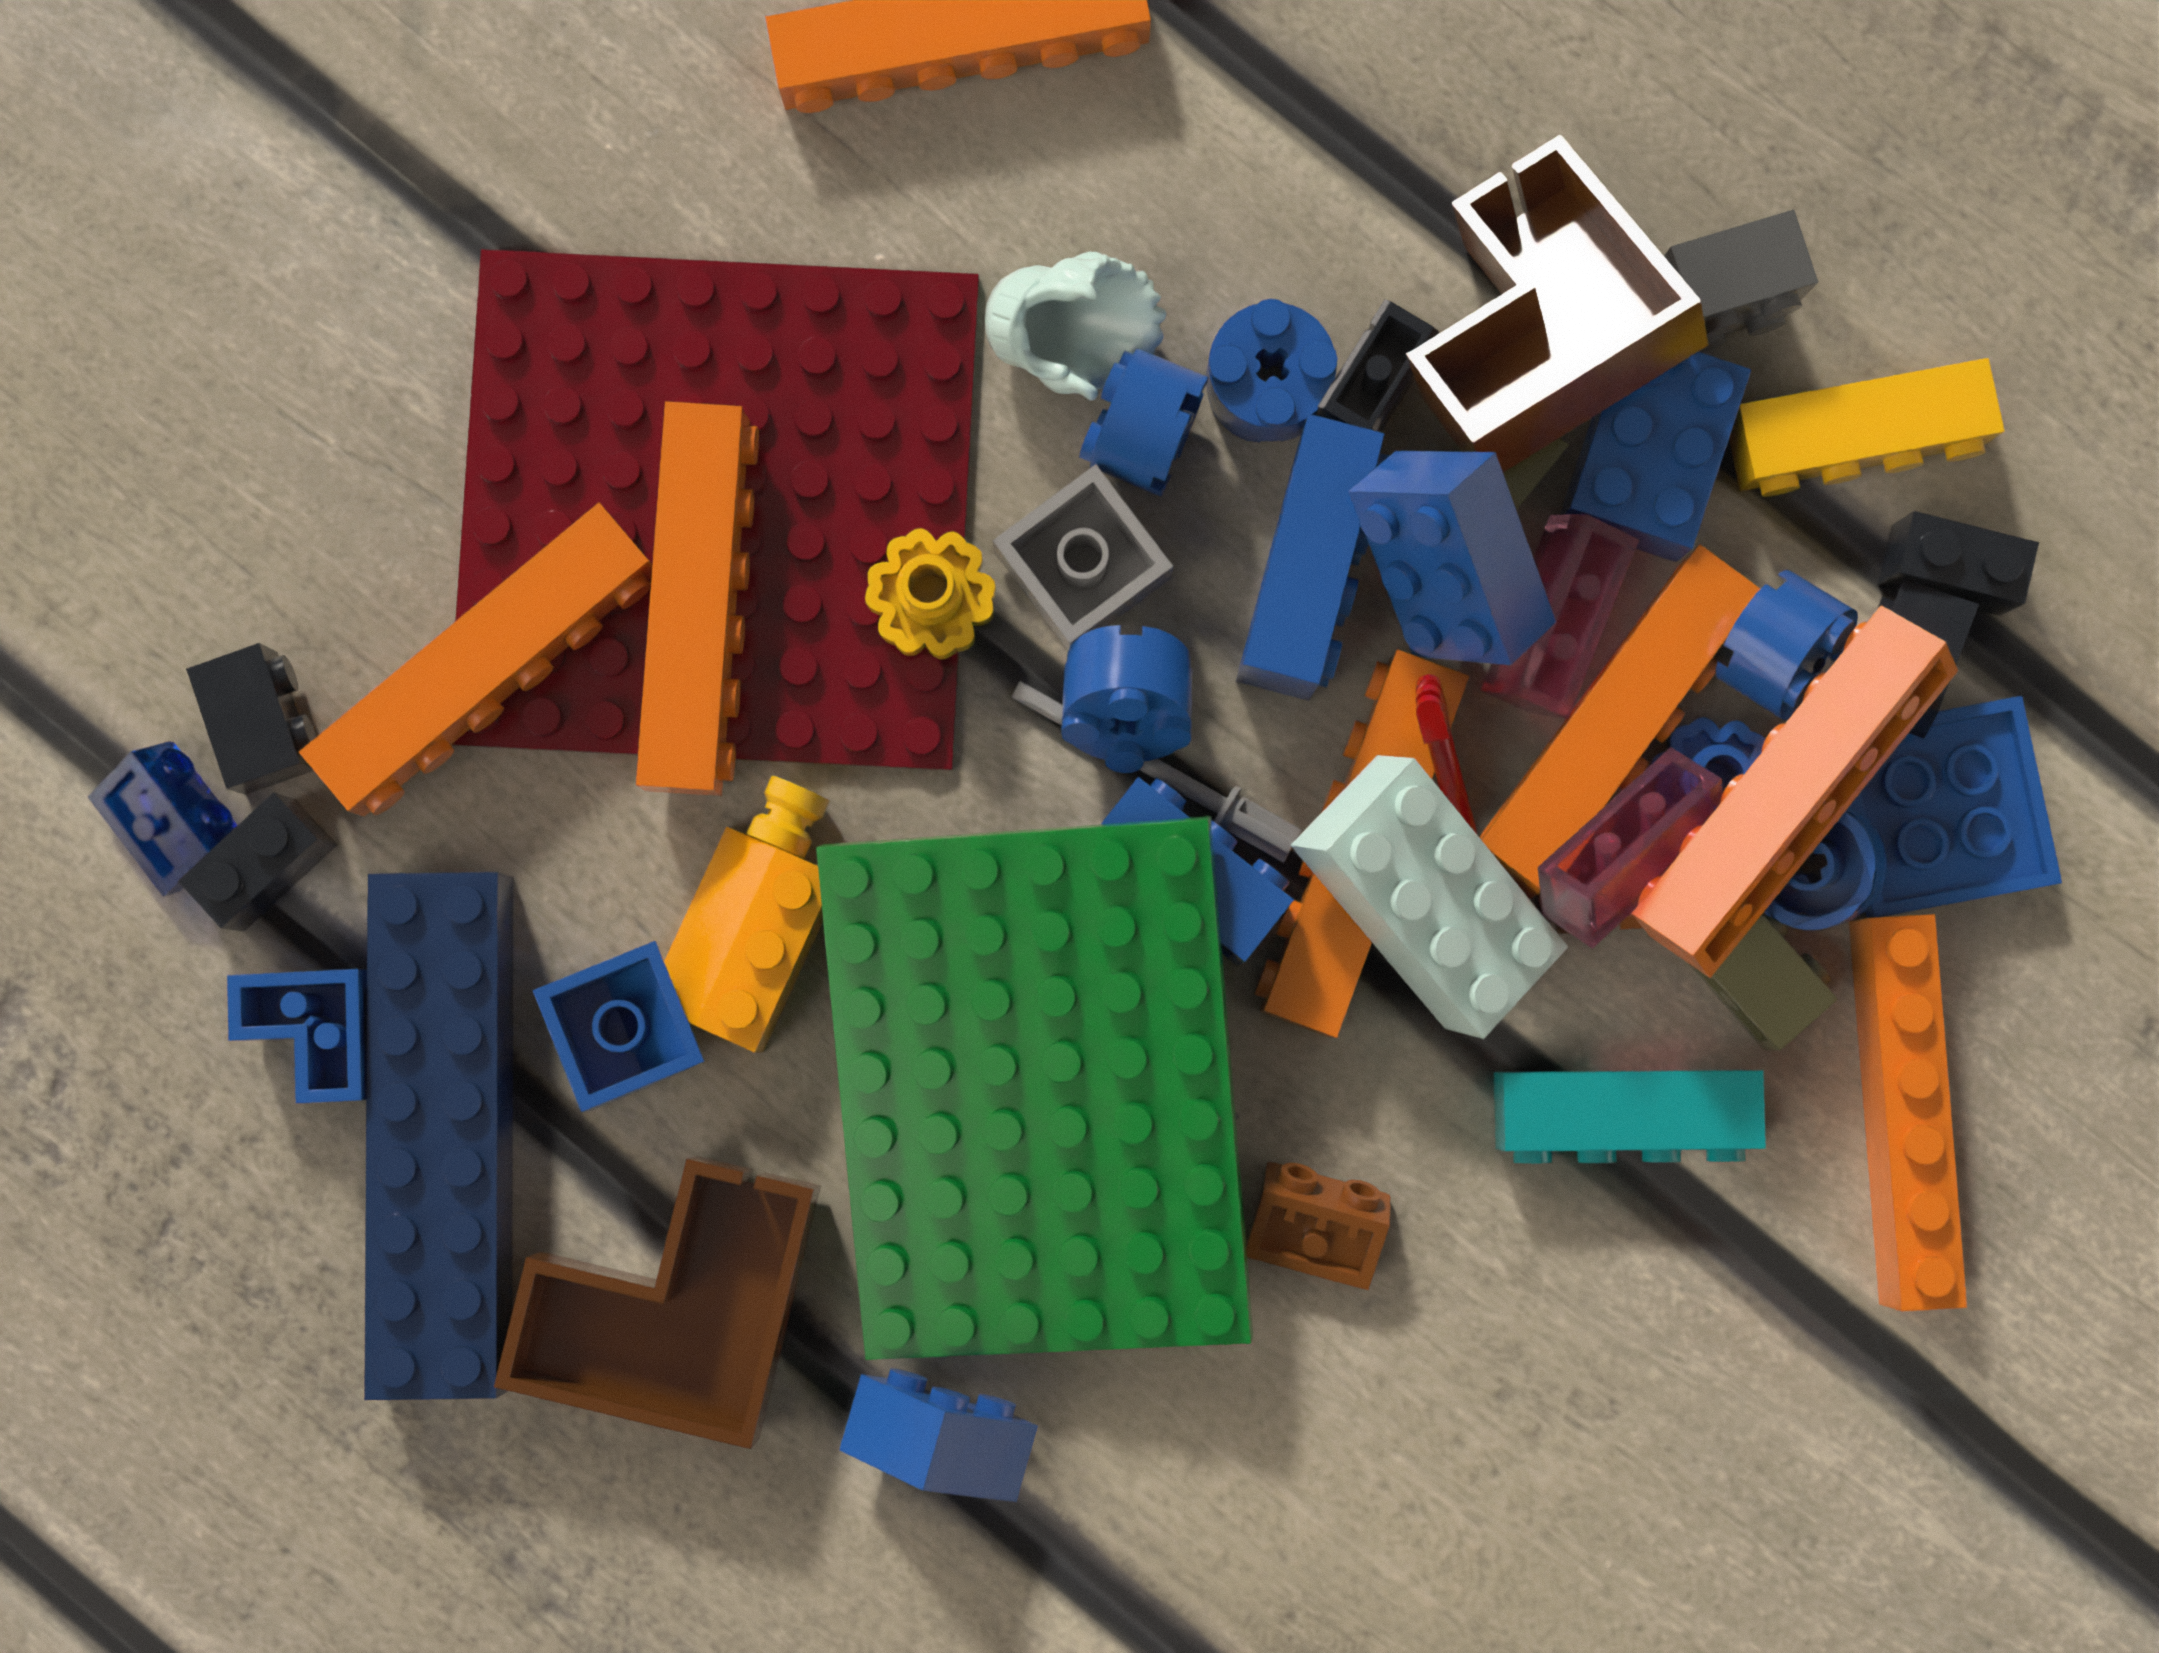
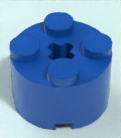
[1206,298,1338,443]
[1079,348,1209,497]
[1716,570,1858,720]
[1061,625,1193,773]
[1764,806,1886,930]

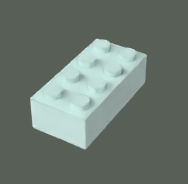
[1290,755,1568,1039]

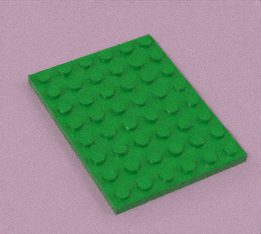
[816,816,1253,1360]

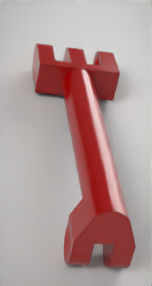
[1416,674,1479,837]

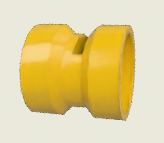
[746,776,830,859]

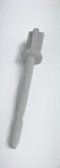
[1012,681,1302,863]

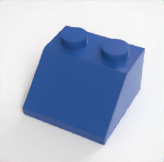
[532,941,705,1112]

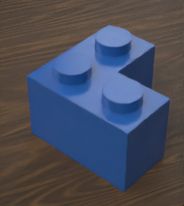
[227,969,367,1103]
[839,1368,1038,1502]

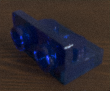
[88,741,237,897]

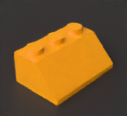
[664,826,823,1053]

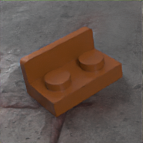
[1246,1162,1391,1291]

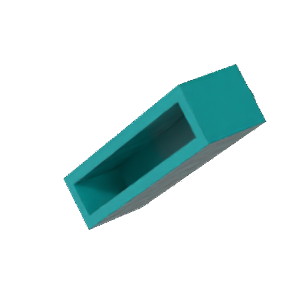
[1494,1070,1766,1164]

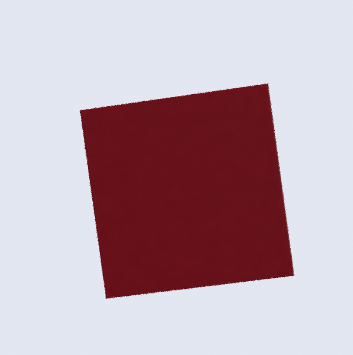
[451,249,979,771]

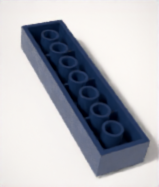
[364,872,513,1400]

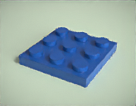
[1850,696,2062,918]

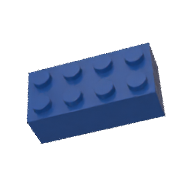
[1235,414,1390,701]

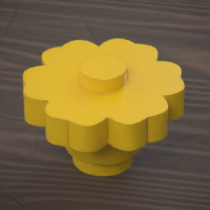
[865,528,996,660]

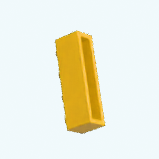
[1729,358,2005,497]

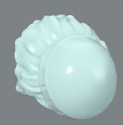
[985,252,1167,400]

